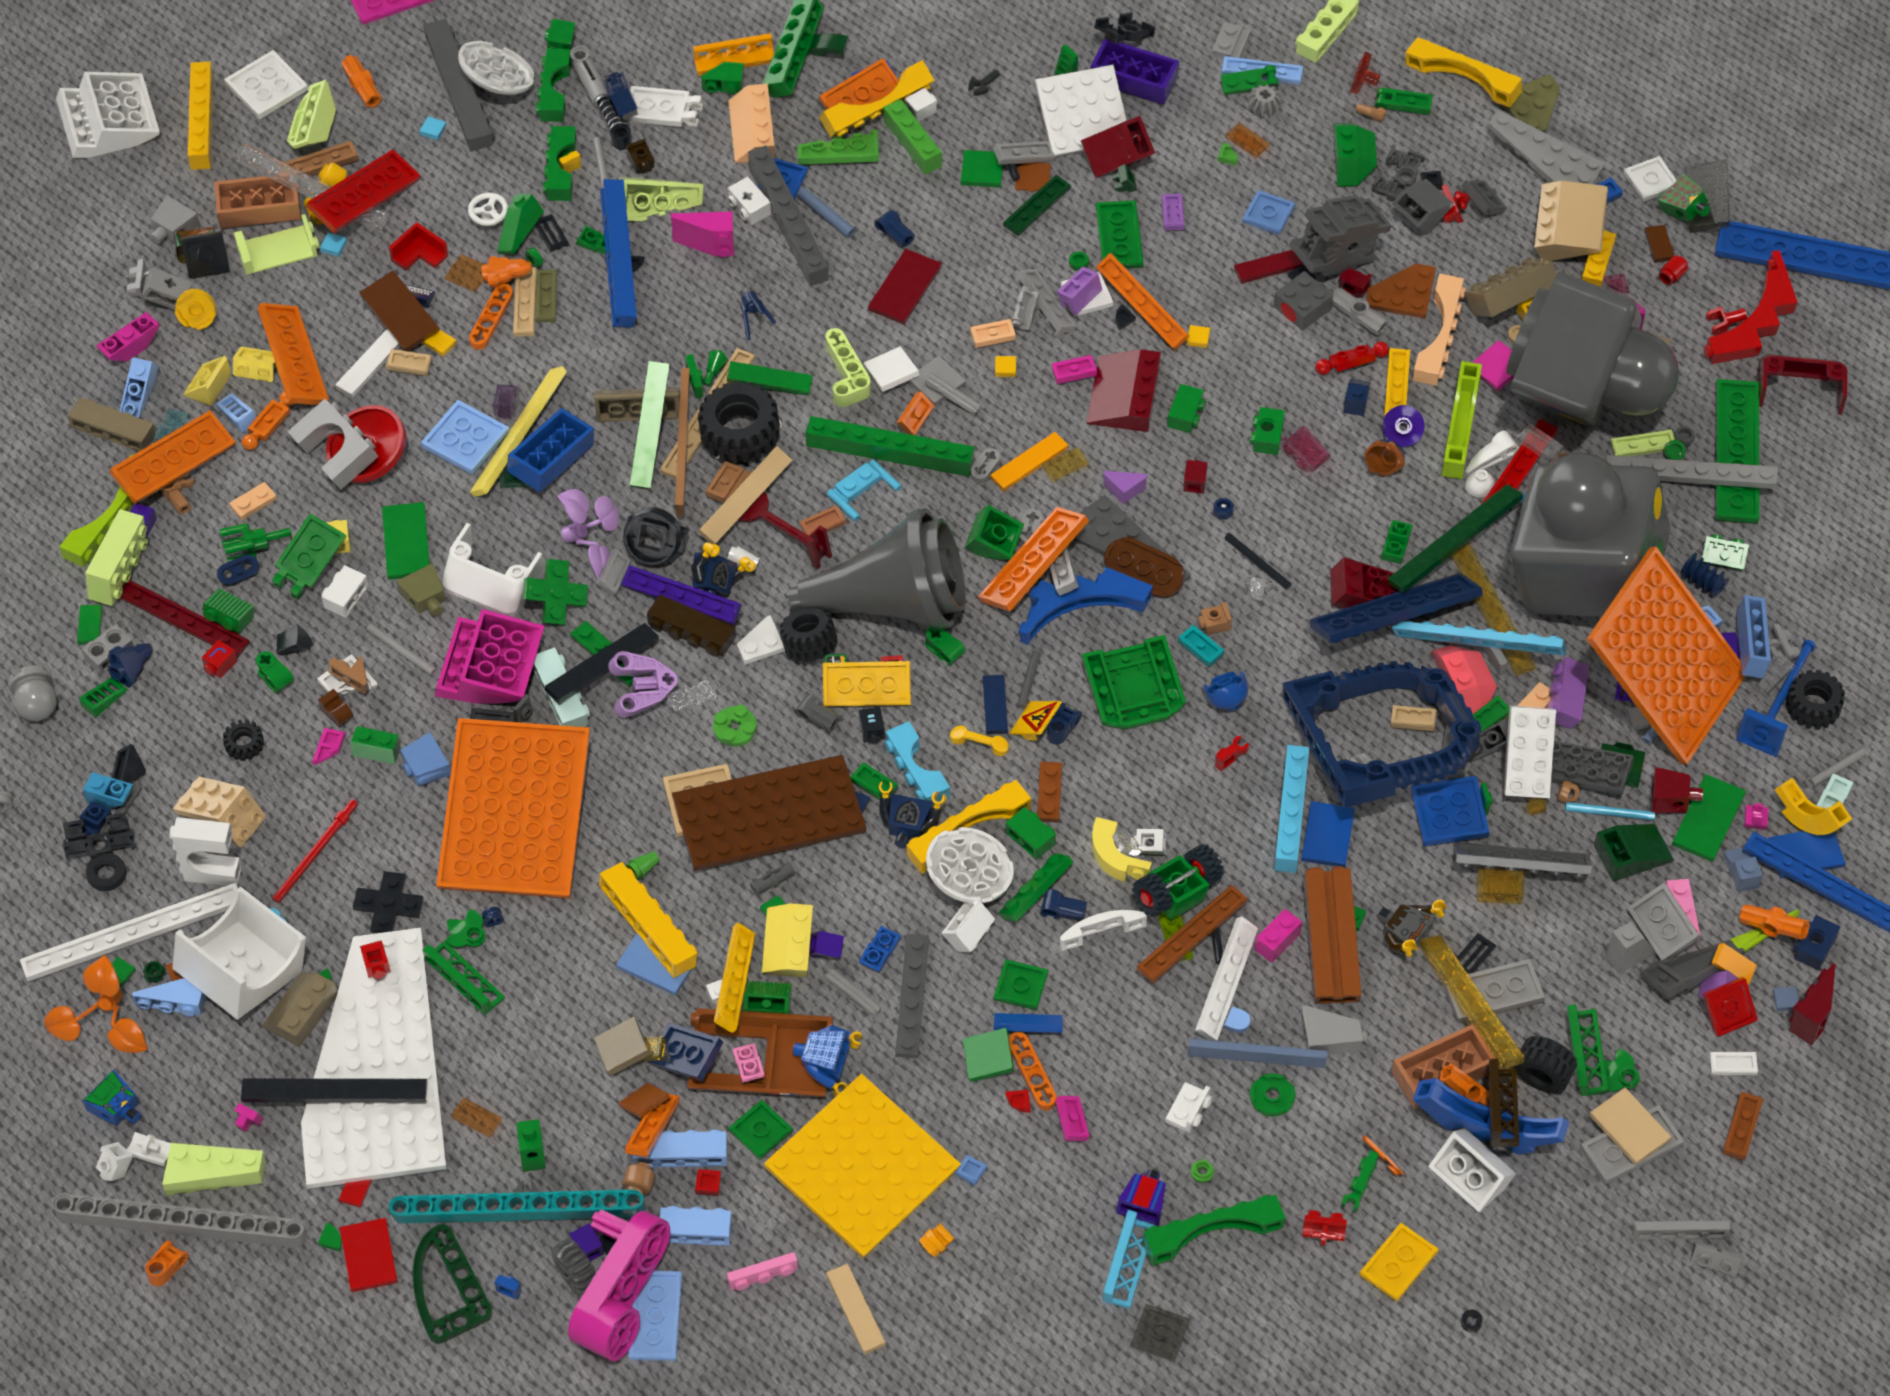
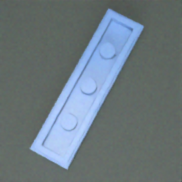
[1222,56,1303,85]

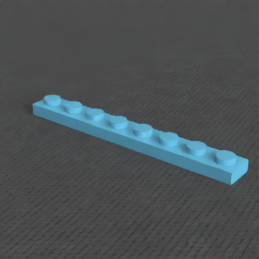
[1392,619,1567,656]

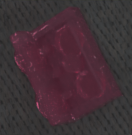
[1282,425,1331,472]

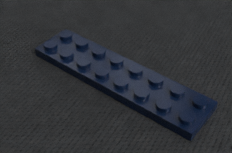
[1309,572,1483,643]

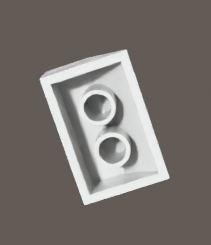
[1428,1128,1516,1212]

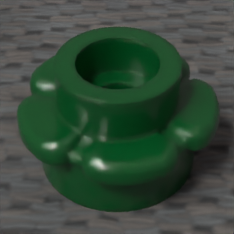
[143,961,166,982]

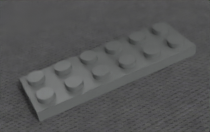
[1455,842,1592,877]

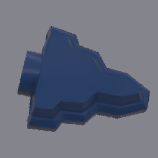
[108,643,153,688]

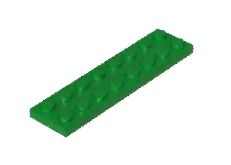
[1715,379,1759,523]

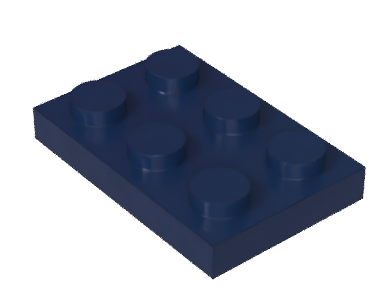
[647,1022,723,1081]

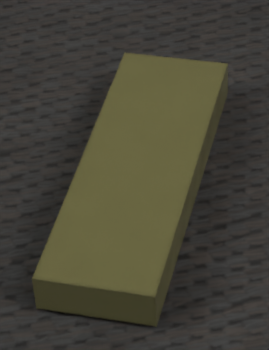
[535,270,557,323]

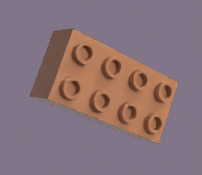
[214,173,301,229]
[1391,1024,1496,1110]

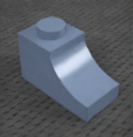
[1724,847,1763,892]

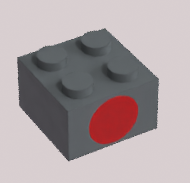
[1274,271,1333,331]

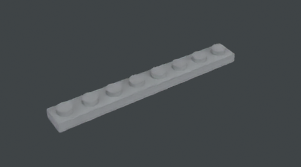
[1606,455,1778,489]

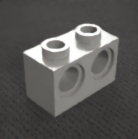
[82,624,134,675]

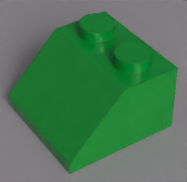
[964,504,1024,560]

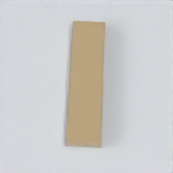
[513,267,537,336]
[826,1264,886,1354]

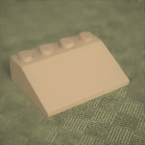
[1534,181,1608,261]

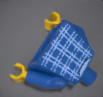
[793,1025,862,1097]

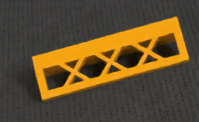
[693,33,774,76]

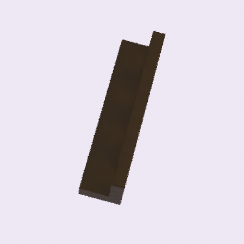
[1488,1059,1520,1147]

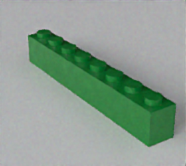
[805,416,975,477]

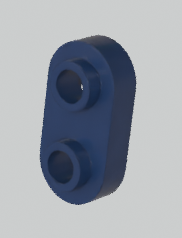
[216,555,259,585]

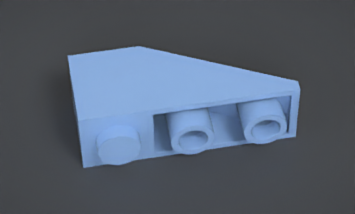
[120,357,159,418]
[132,979,207,1017]

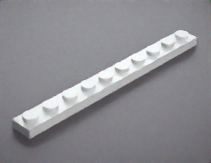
[20,883,238,982]

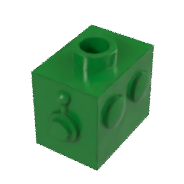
[544,19,575,50]

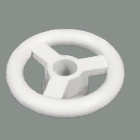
[468,193,508,226]

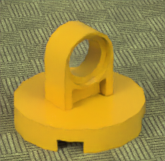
[175,289,217,330]

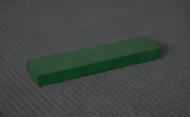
[1003,175,1071,236]

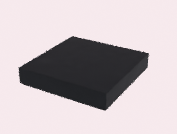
[181,231,230,278]

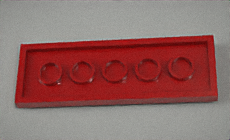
[306,149,421,234]

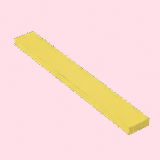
[470,366,567,496]

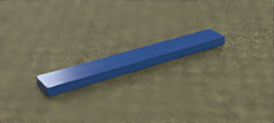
[1742,831,1890,932]

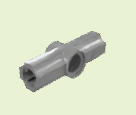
[1332,288,1389,335]

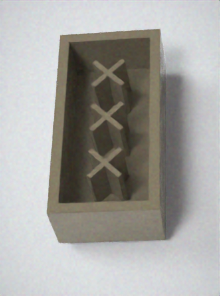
[1464,257,1557,317]

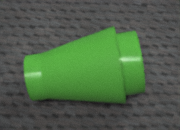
[626,851,660,879]

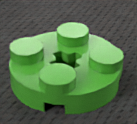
[713,705,757,747]

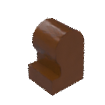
[318,689,354,727]

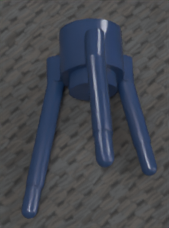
[740,291,776,341]

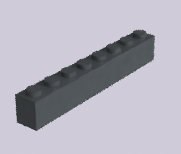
[423,18,495,152]
[748,145,829,286]

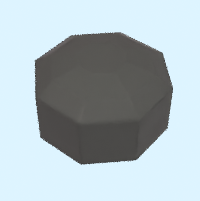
[1674,426,1695,447]

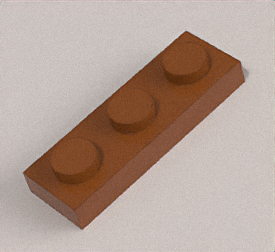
[1037,761,1062,823]
[1722,1091,1764,1161]

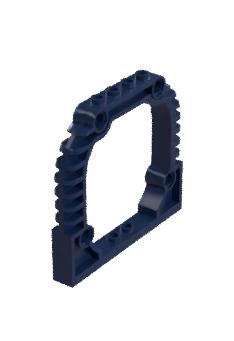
[1283,661,1481,808]

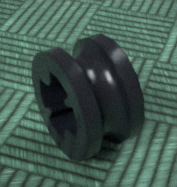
[1460,1309,1483,1333]

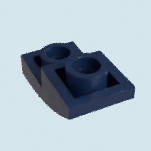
[79,801,111,839]

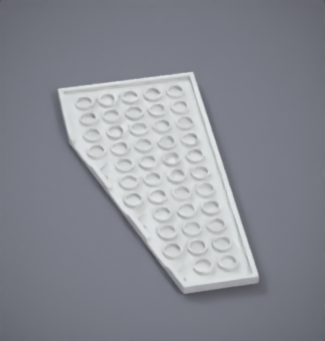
[301,928,447,1189]

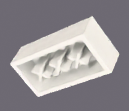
[1503,705,1556,798]

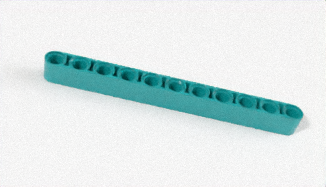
[389,1189,646,1223]

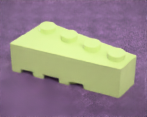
[162,1143,266,1196]

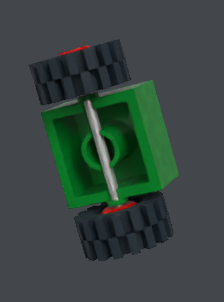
[1132,844,1224,920]

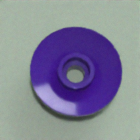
[1382,405,1425,447]

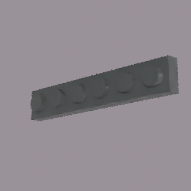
[895,934,929,1058]

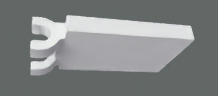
[622,86,703,127]

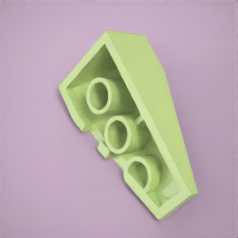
[619,177,704,221]

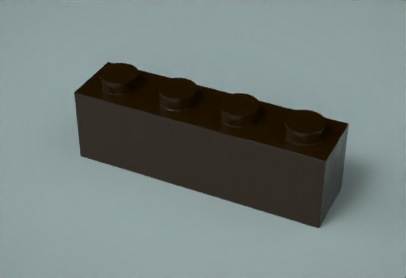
[647,594,736,657]

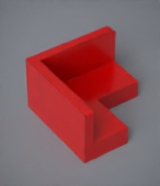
[389,222,449,271]

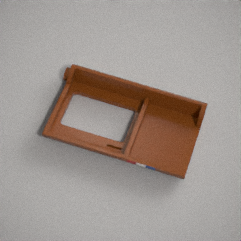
[688,1008,833,1097]

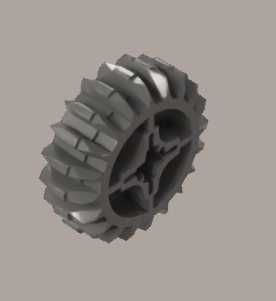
[551,1238,596,1299]

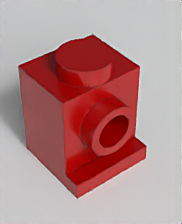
[360,940,390,979]

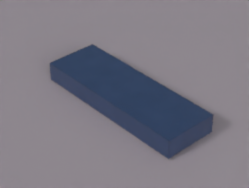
[983,675,1008,734]

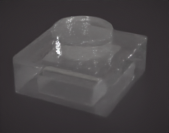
[1112,830,1142,856]

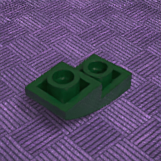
[808,33,848,57]

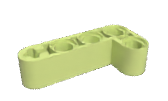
[826,328,871,407]

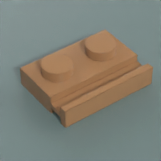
[705,461,752,503]

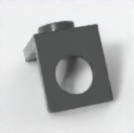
[500,694,532,723]

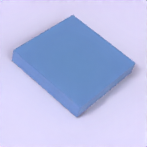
[1242,190,1295,235]

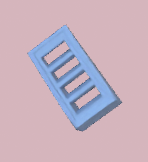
[215,393,257,432]

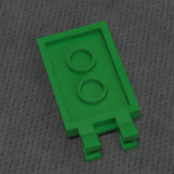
[272,513,347,599]

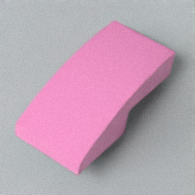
[733,1043,765,1082]

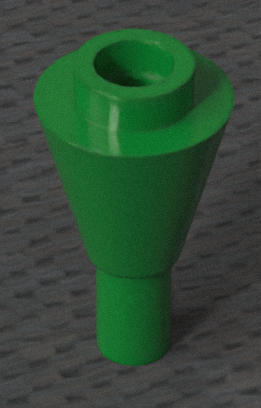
[703,349,728,387]

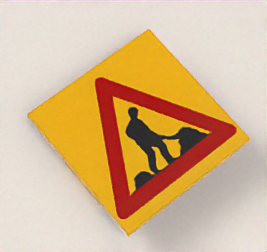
[1009,701,1062,740]

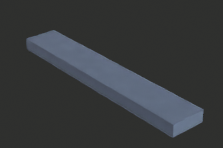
[1188,1039,1328,1068]

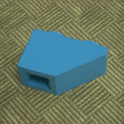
[83,772,133,809]

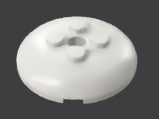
[458,41,534,95]
[926,827,1014,903]

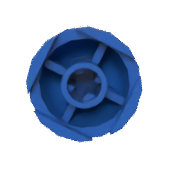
[1203,671,1249,711]

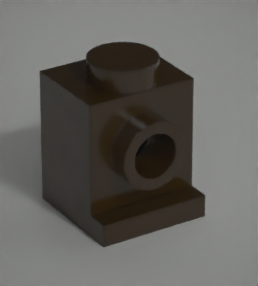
[626,139,655,174]

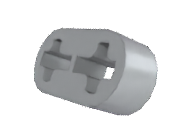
[971,448,1000,483]
[1019,509,1042,545]

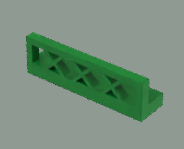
[423,941,505,1015]
[1567,1004,1609,1096]

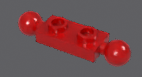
[1315,341,1389,375]

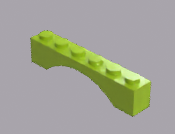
[1442,361,1482,479]
[59,455,133,567]

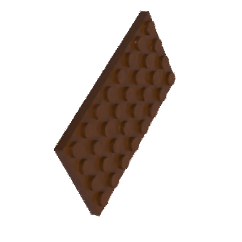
[672,755,866,871]

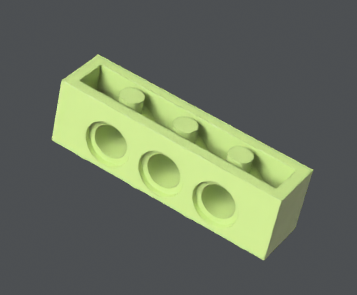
[1295,0,1359,63]

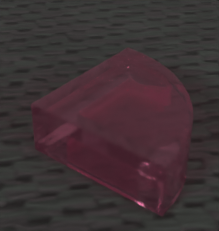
[1603,273,1629,294]

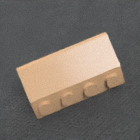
[728,84,775,163]

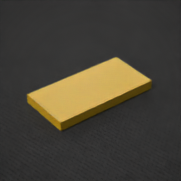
[823,661,911,707]

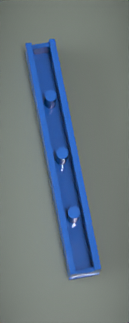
[600,179,637,328]

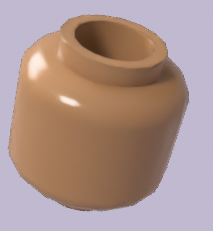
[622,1162,656,1196]

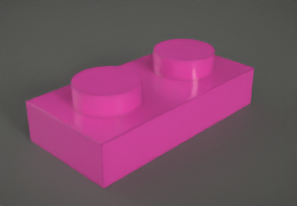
[1051,355,1097,384]
[1055,1096,1090,1141]

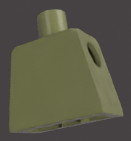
[396,563,446,616]

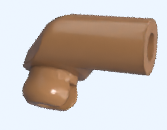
[1356,104,1387,121]

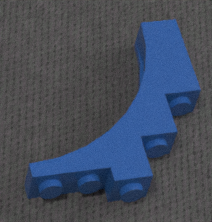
[1018,567,1153,645]
[1413,1078,1570,1154]

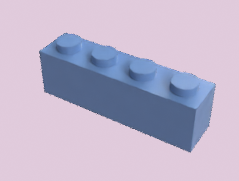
[1736,595,1771,679]

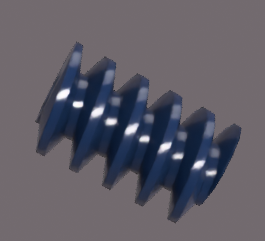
[1681,553,1730,597]

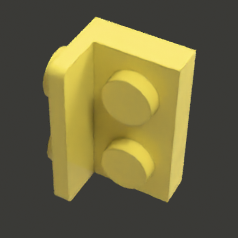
[233,346,276,382]

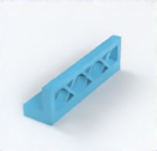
[1103,1210,1155,1309]

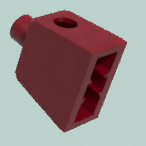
[1651,767,1703,813]

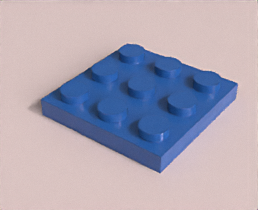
[1411,776,1490,846]

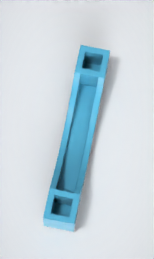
[1274,745,1309,873]

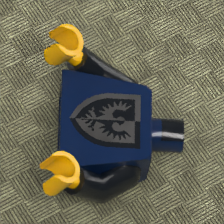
[691,543,756,595]
[879,782,947,848]

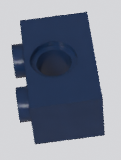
[1793,915,1841,971]

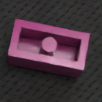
[1255,909,1302,963]

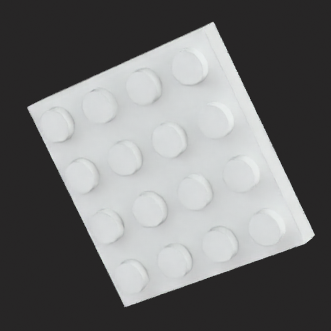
[1035,65,1126,156]

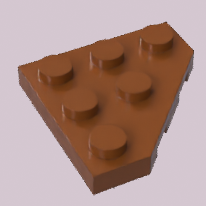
[1366,263,1436,319]

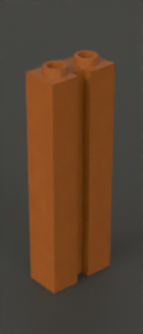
[1304,866,1361,1004]

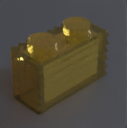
[1477,868,1524,904]

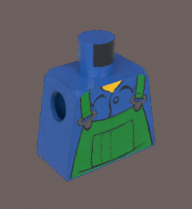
[82,1070,141,1126]

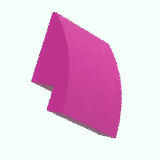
[435,609,544,704]

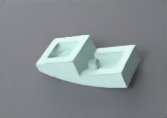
[1817,774,1853,807]

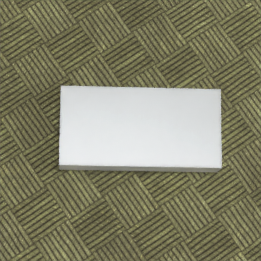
[1709,1052,1758,1075]

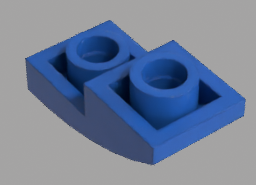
[859,926,902,972]

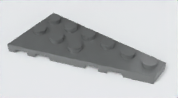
[1074,495,1191,582]

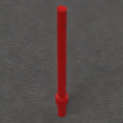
[272,799,358,904]

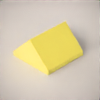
[183,356,231,406]

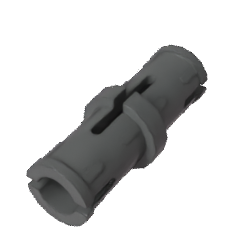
[750,862,795,896]

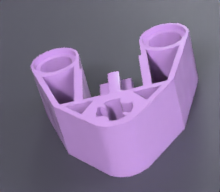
[608,651,678,718]

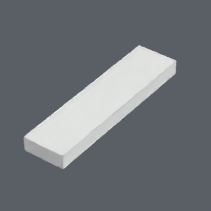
[335,330,400,398]

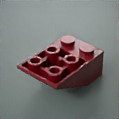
[1080,116,1155,178]
[1330,557,1399,609]
[1789,963,1836,1046]

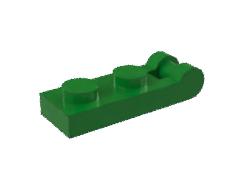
[1221,65,1279,95]
[1374,88,1433,115]

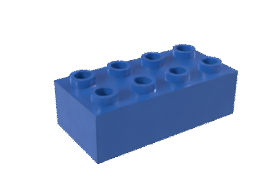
[507,408,594,492]

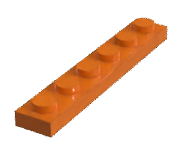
[1096,253,1190,350]

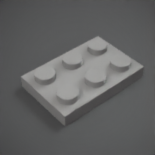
[1628,882,1701,960]

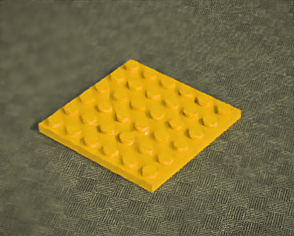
[764,1073,961,1259]

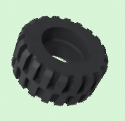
[698,381,780,463]

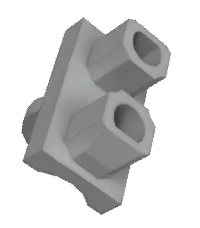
[127,259,152,300]
[1768,624,1800,668]

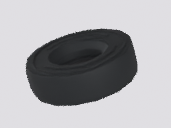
[86,853,127,891]

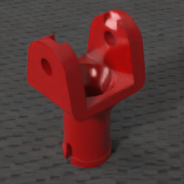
[1706,307,1747,335]

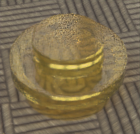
[1525,798,1547,816]

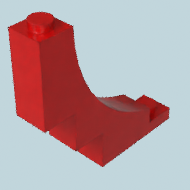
[1704,250,1798,364]

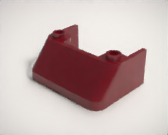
[1759,354,1848,415]

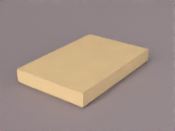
[1589,1088,1671,1166]

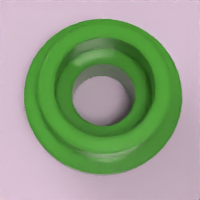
[1191,1160,1214,1183]

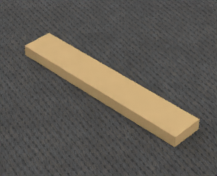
[698,446,792,544]

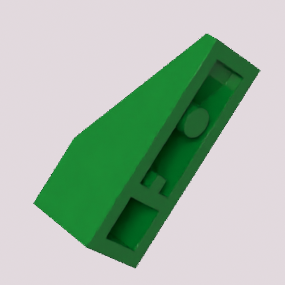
[497,194,544,254]

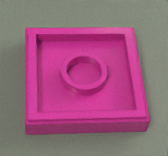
[1472,340,1514,391]

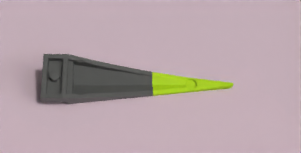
[1641,909,1800,999]

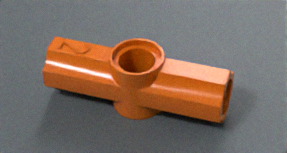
[341,55,382,108]
[1739,904,1810,940]
[1439,1063,1489,1107]

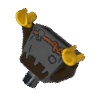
[1377,900,1448,958]

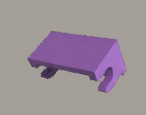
[1057,267,1102,315]

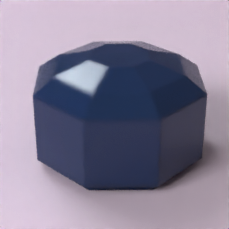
[1213,498,1234,519]

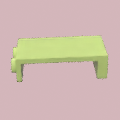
[234,214,320,275]

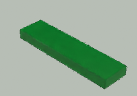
[727,361,812,396]

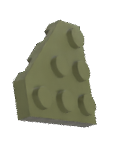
[1503,74,1560,133]

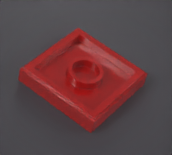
[1702,977,1758,1037]

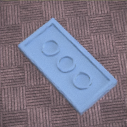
[628,1271,682,1361]

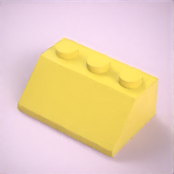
[762,903,813,977]

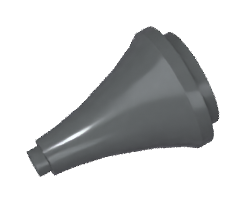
[788,508,966,629]

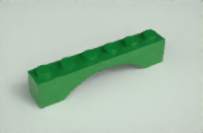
[1142,1194,1286,1266]

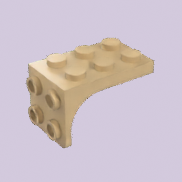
[173,777,266,847]

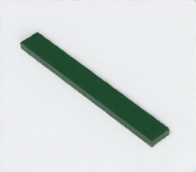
[1387,484,1523,593]

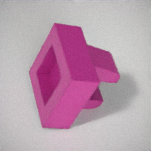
[1744,803,1768,830]
[234,1103,264,1132]

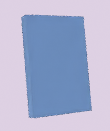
[617,933,698,996]

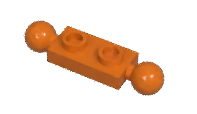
[242,391,295,450]

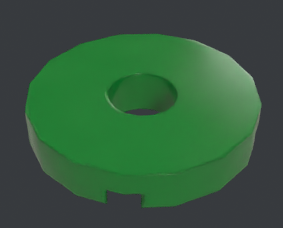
[1249,1073,1296,1117]

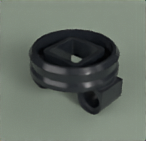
[623,507,689,566]

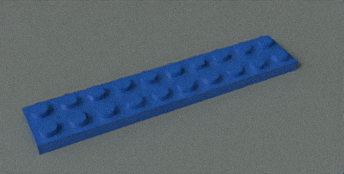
[1715,219,1890,290]

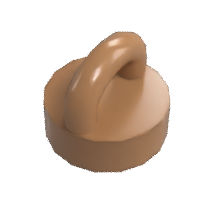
[1557,780,1580,803]

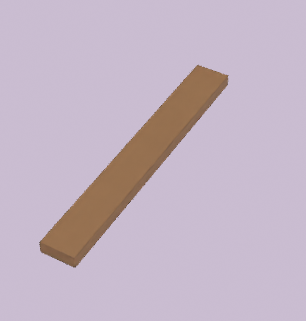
[675,368,690,517]

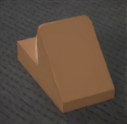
[328,656,367,695]

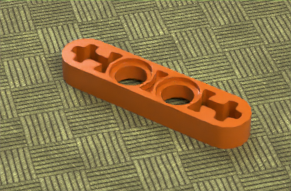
[469,284,513,350]
[1009,1032,1056,1111]

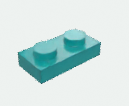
[1178,625,1225,667]

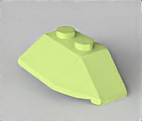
[287,80,336,149]

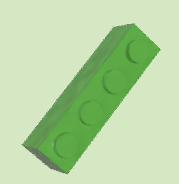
[884,99,942,175]

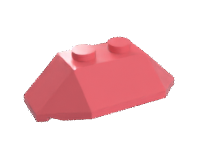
[1431,645,1497,714]

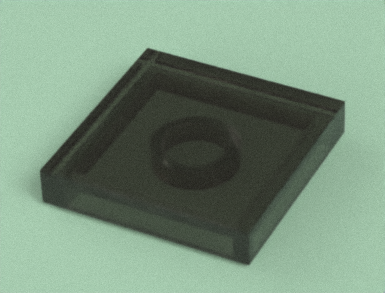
[1130,1304,1191,1362]

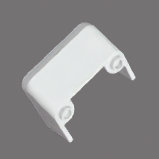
[442,523,545,617]

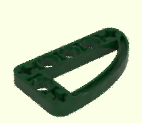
[412,1224,493,1344]

